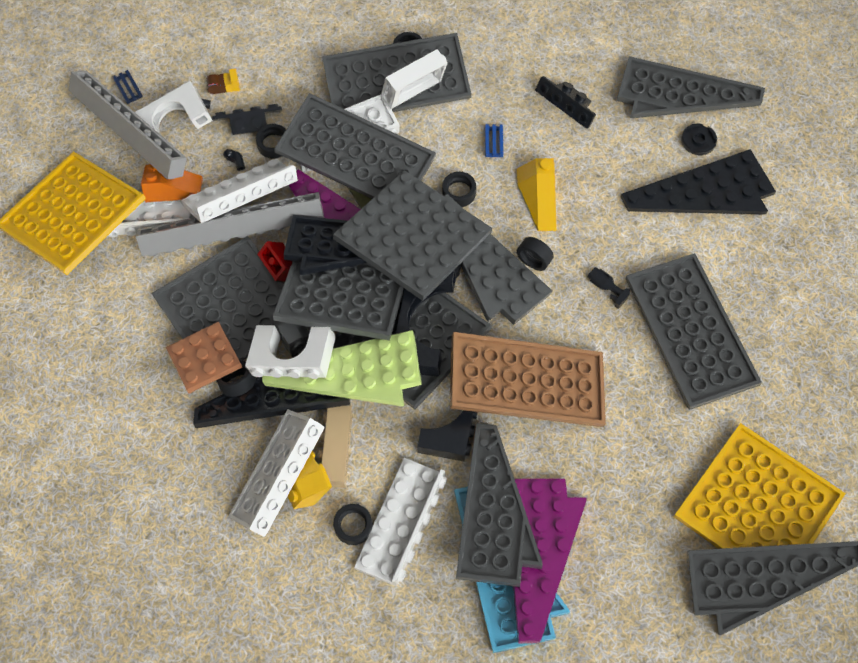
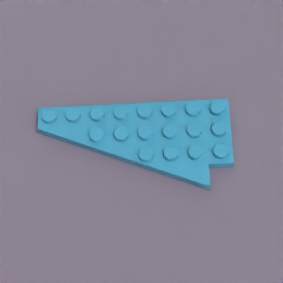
[454,487,570,653]

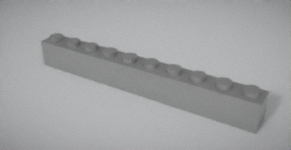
[69,70,187,179]
[135,192,324,257]

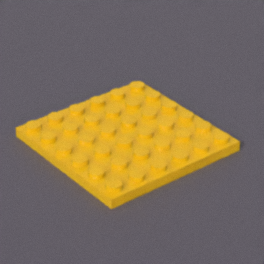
[0,151,146,275]
[674,423,846,549]

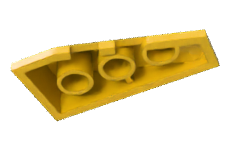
[517,158,557,231]
[288,451,332,509]

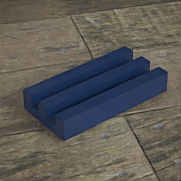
[112,70,143,104]

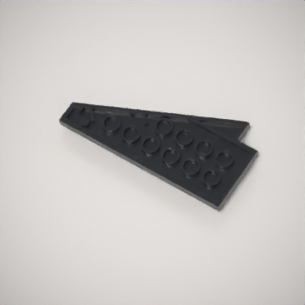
[621,149,776,215]
[283,215,367,275]
[193,377,351,428]

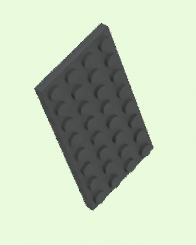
[322,33,472,112]
[274,93,436,199]
[626,253,762,410]

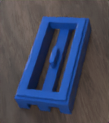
[485,124,503,157]

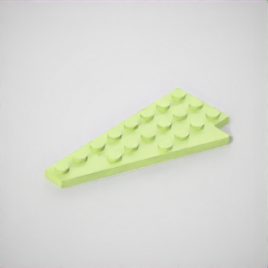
[262,330,422,406]

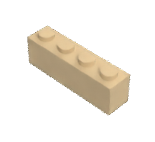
[319,406,353,488]

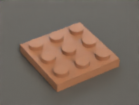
[166,322,242,394]

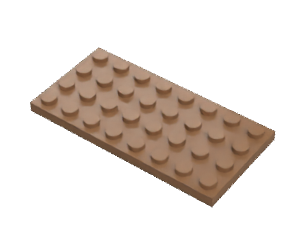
[450,332,606,427]

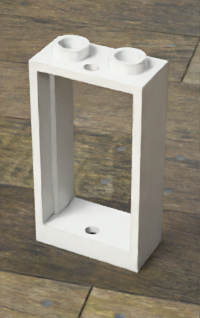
[381,50,447,109]

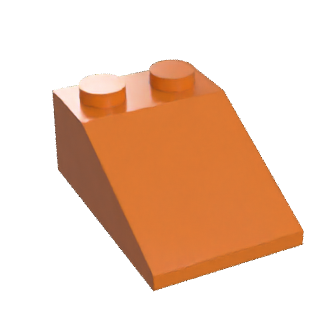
[141,164,203,203]

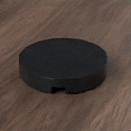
[681,123,717,156]

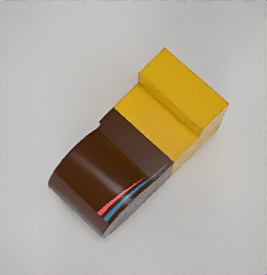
[206,68,240,94]

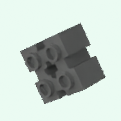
[277,322,311,358]

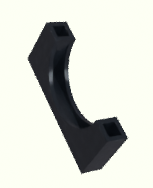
[395,270,456,376]
[417,410,478,462]

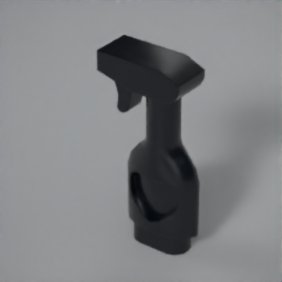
[587,267,630,309]

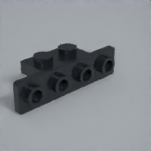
[535,76,596,129]
[212,104,282,135]

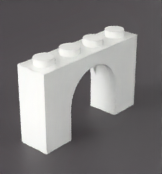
[135,81,213,135]
[245,325,336,379]

